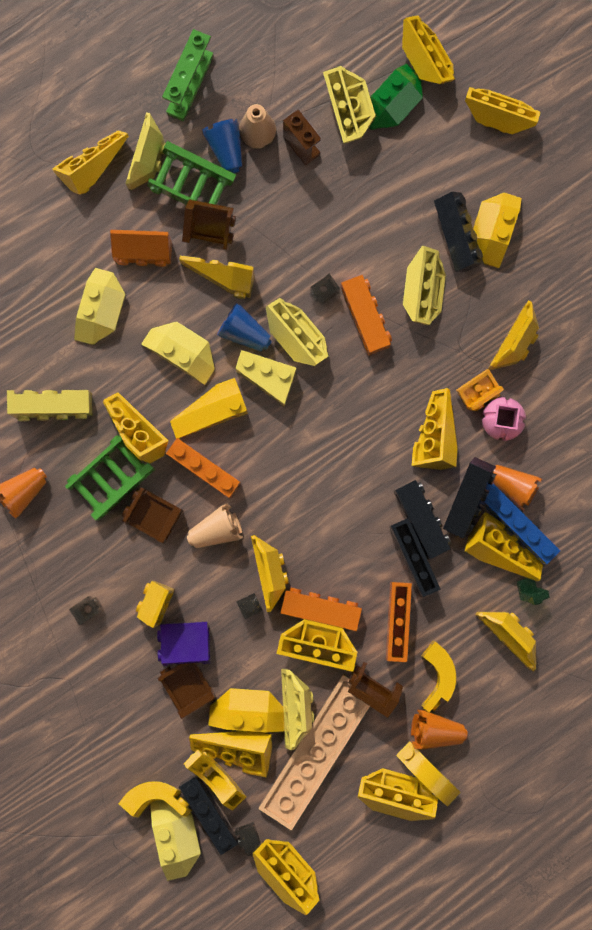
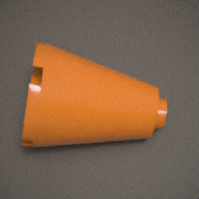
[493,464,543,512]
[0,468,47,519]
[411,710,468,750]

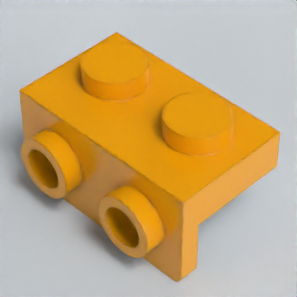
[456,369,504,411]

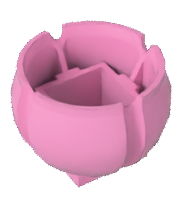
[482,397,526,441]

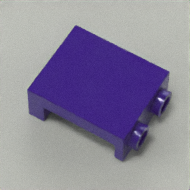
[157,622,210,666]

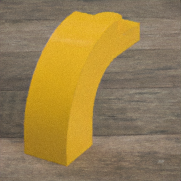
[421,641,456,712]
[396,741,461,807]
[184,750,246,811]
[118,781,192,818]

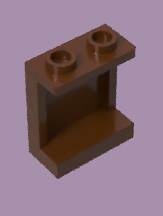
[283,110,321,166]
[182,199,236,250]
[122,487,183,544]
[348,662,403,718]
[157,663,216,719]

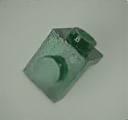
[517,578,550,605]

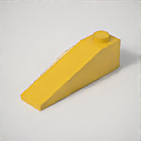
[52,131,129,195]
[179,256,255,299]
[170,378,248,439]
[412,388,457,470]
[103,393,169,463]
[465,512,543,581]
[189,731,272,778]

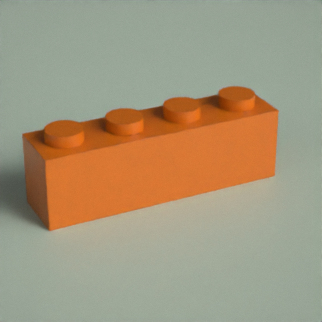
[340,275,392,356]
[166,438,241,499]
[386,582,412,662]
[281,587,362,631]

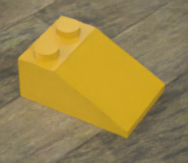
[135,581,175,628]

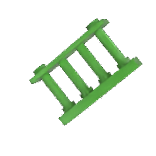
[162,29,214,122]
[147,141,236,205]
[65,435,155,521]

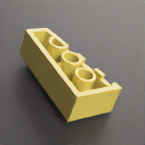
[7,390,92,421]

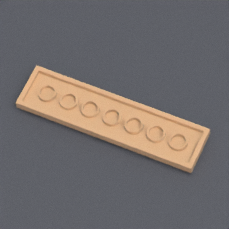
[259,675,370,831]

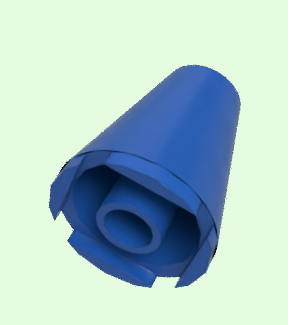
[202,119,242,173]
[217,303,272,352]

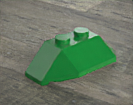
[369,63,423,130]

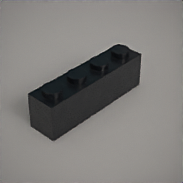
[434,191,484,272]
[443,457,497,539]
[394,480,451,560]
[389,518,441,597]
[179,774,239,855]

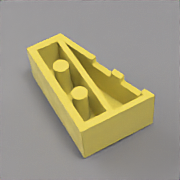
[236,350,296,407]

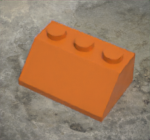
[110,230,172,267]

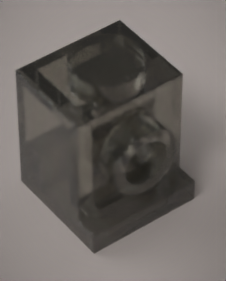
[309,273,340,305]
[236,593,263,619]
[69,596,102,625]
[235,822,261,856]

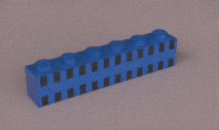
[461,482,560,565]

